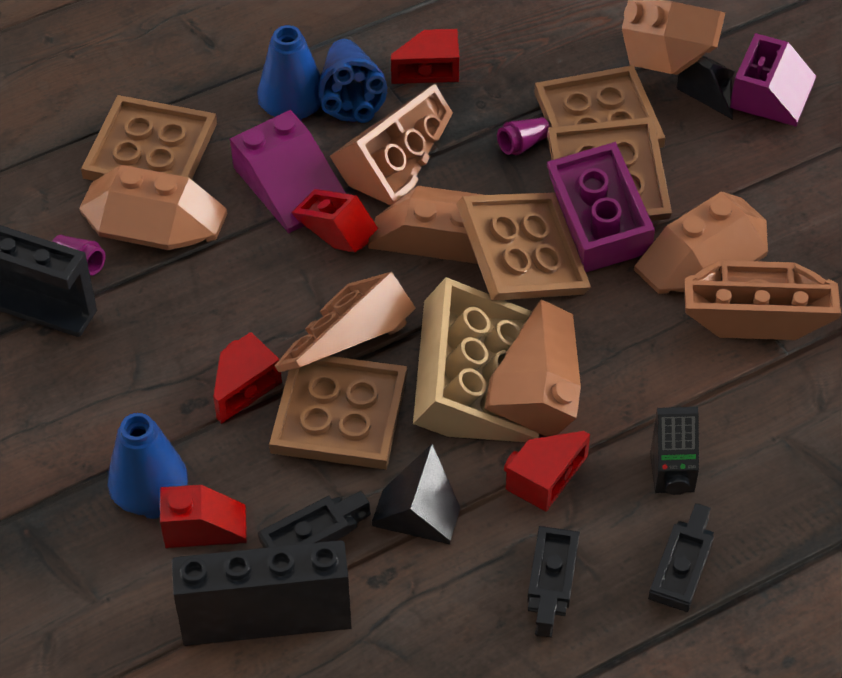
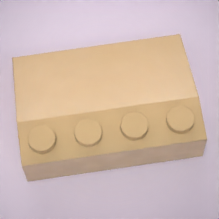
[413,277,539,442]

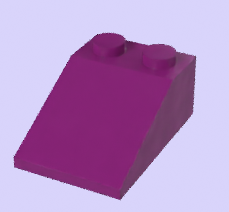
[230,110,346,234]
[547,142,655,272]

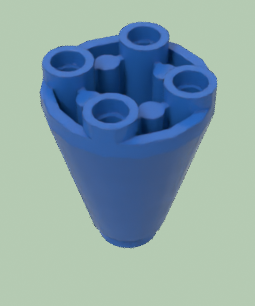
[257,25,321,121]
[318,39,388,123]
[108,413,188,519]

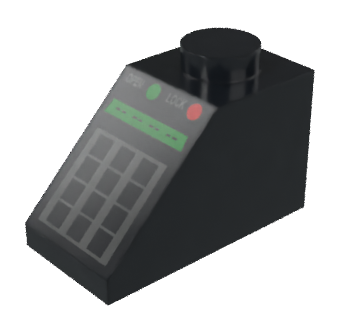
[650,407,699,495]

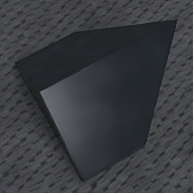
[677,55,735,120]
[372,444,460,544]

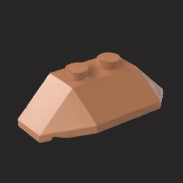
[622,0,725,75]
[79,165,228,250]
[368,186,483,264]
[634,192,768,294]
[684,260,841,340]

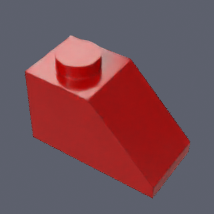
[391,29,459,84]
[291,189,378,253]
[213,332,282,424]
[504,431,590,512]
[160,485,247,548]

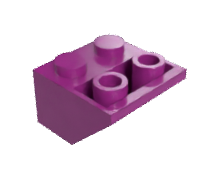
[730,33,816,127]

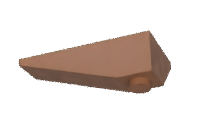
[330,84,453,205]
[275,271,416,372]
[485,299,581,437]

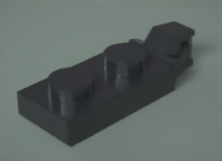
[258,491,371,548]
[648,503,714,612]
[527,526,580,638]

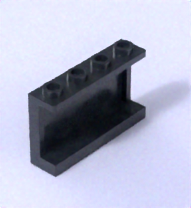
[0,225,97,337]
[172,540,352,646]

